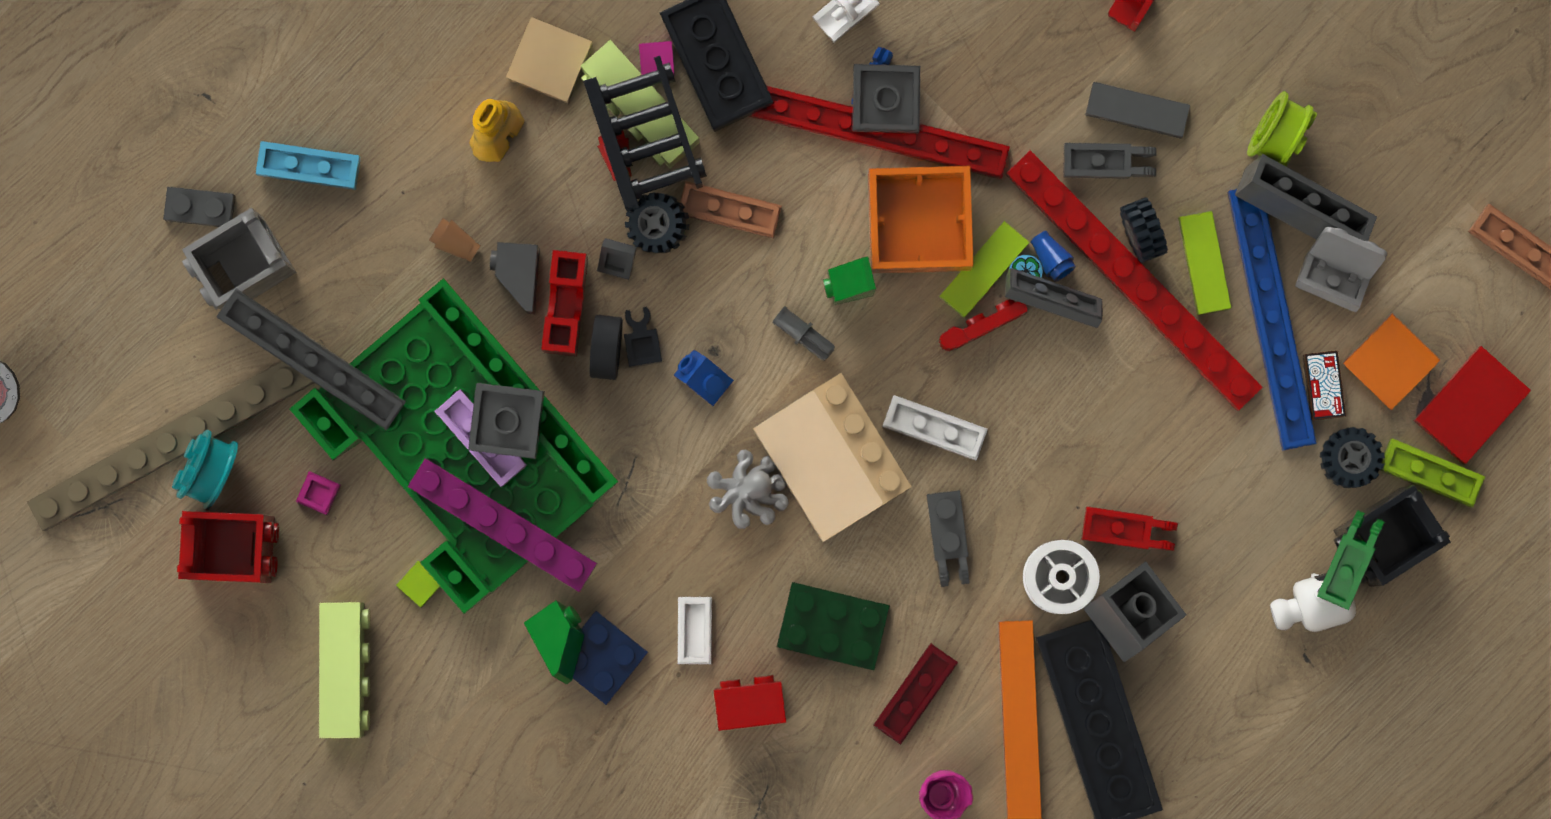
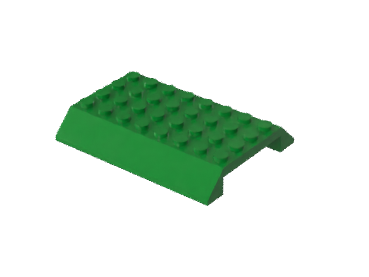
[289,278,618,614]

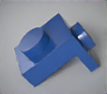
[674,350,734,406]

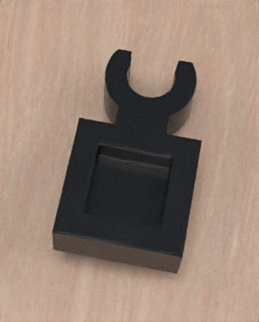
[624,307,662,368]

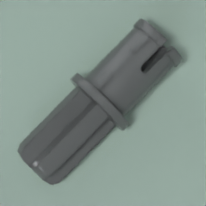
[772,306,835,361]

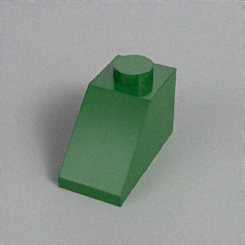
[823,256,876,305]
[524,600,584,685]

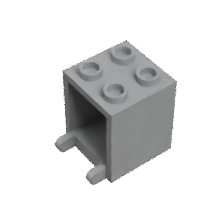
[182,208,297,310]

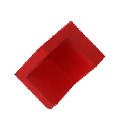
[1108,0,1154,32]

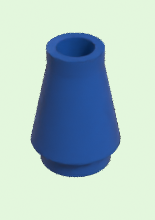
[1030,231,1076,282]

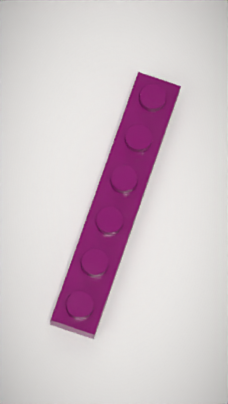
[408,458,598,592]

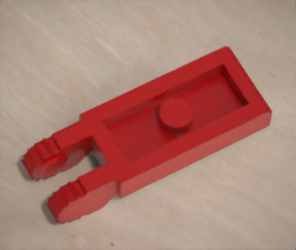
[939,299,1028,352]
[1081,507,1178,551]

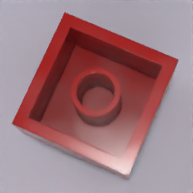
[714,675,786,731]

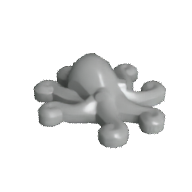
[707,449,789,529]

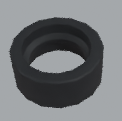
[589,315,623,380]

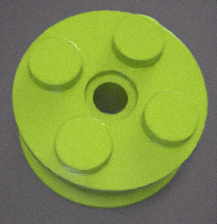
[1247,91,1317,167]

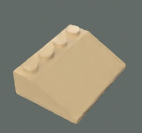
[753,373,912,543]

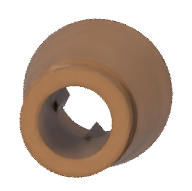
[429,218,481,262]

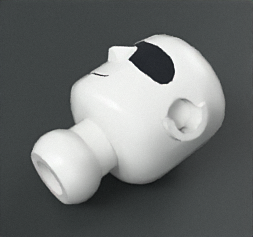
[1270,573,1356,632]

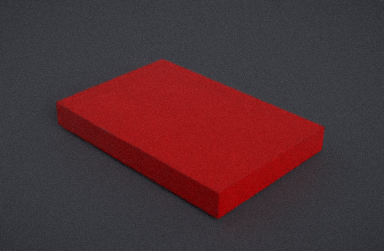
[1413,346,1531,465]

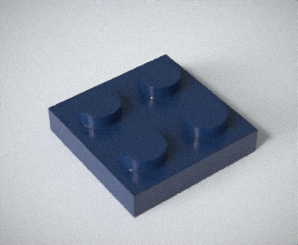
[573,611,648,705]

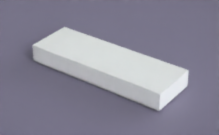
[882,395,988,461]

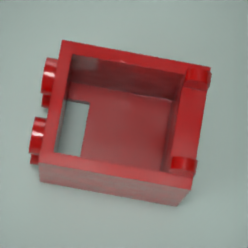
[177,511,279,583]

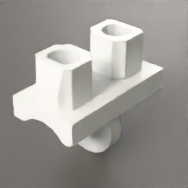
[813,0,880,43]

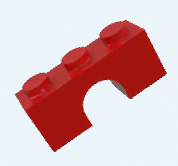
[541,250,588,357]

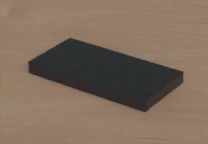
[660,0,774,132]

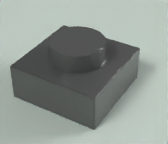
[597,238,637,280]

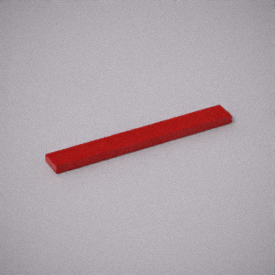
[748,86,1010,180]

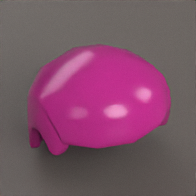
[919,770,973,819]

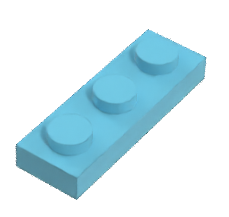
[255,141,361,190]

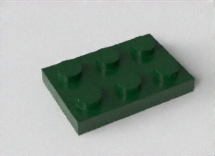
[777,582,890,671]

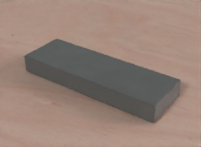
[1085,82,1190,139]
[1005,268,1102,328]

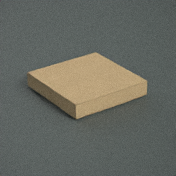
[506,17,593,104]

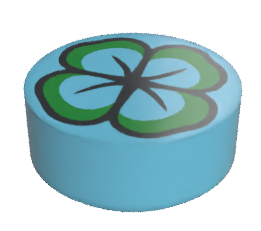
[1009,255,1043,278]

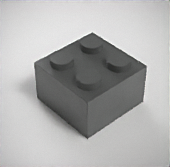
[1083,561,1187,662]

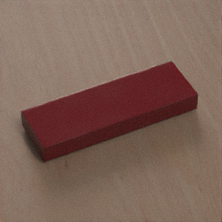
[873,643,958,745]

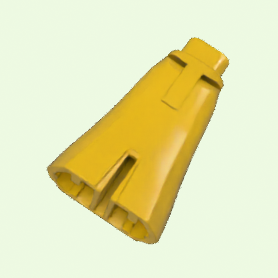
[469,99,525,162]

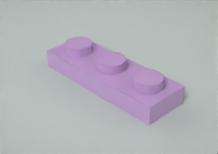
[435,389,527,487]

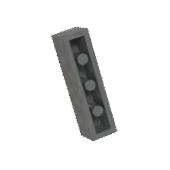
[1235,154,1377,241]

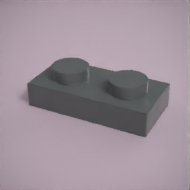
[163,187,235,227]

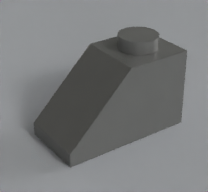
[490,242,540,315]

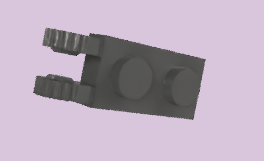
[1063,143,1156,179]
[926,490,969,587]

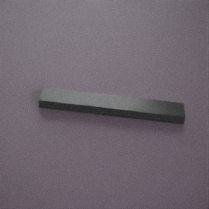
[217,288,405,430]

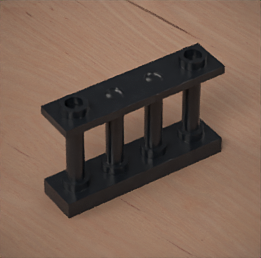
[583,56,707,212]

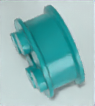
[172,430,238,510]

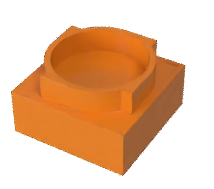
[868,166,973,274]

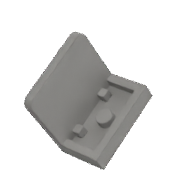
[1295,227,1387,313]

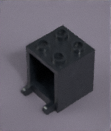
[1333,485,1451,587]

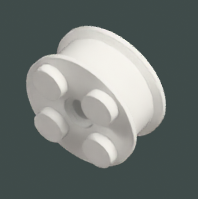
[1023,540,1100,614]

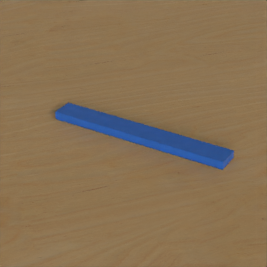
[1227,189,1317,451]

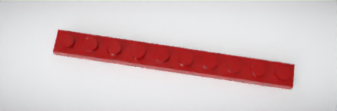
[1006,150,1263,411]

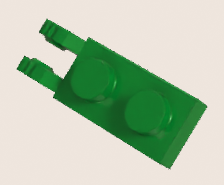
[1317,510,1385,610]

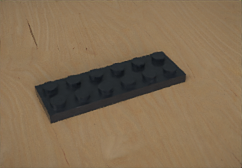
[1035,620,1163,819]

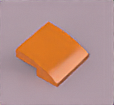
[1343,313,1440,410]

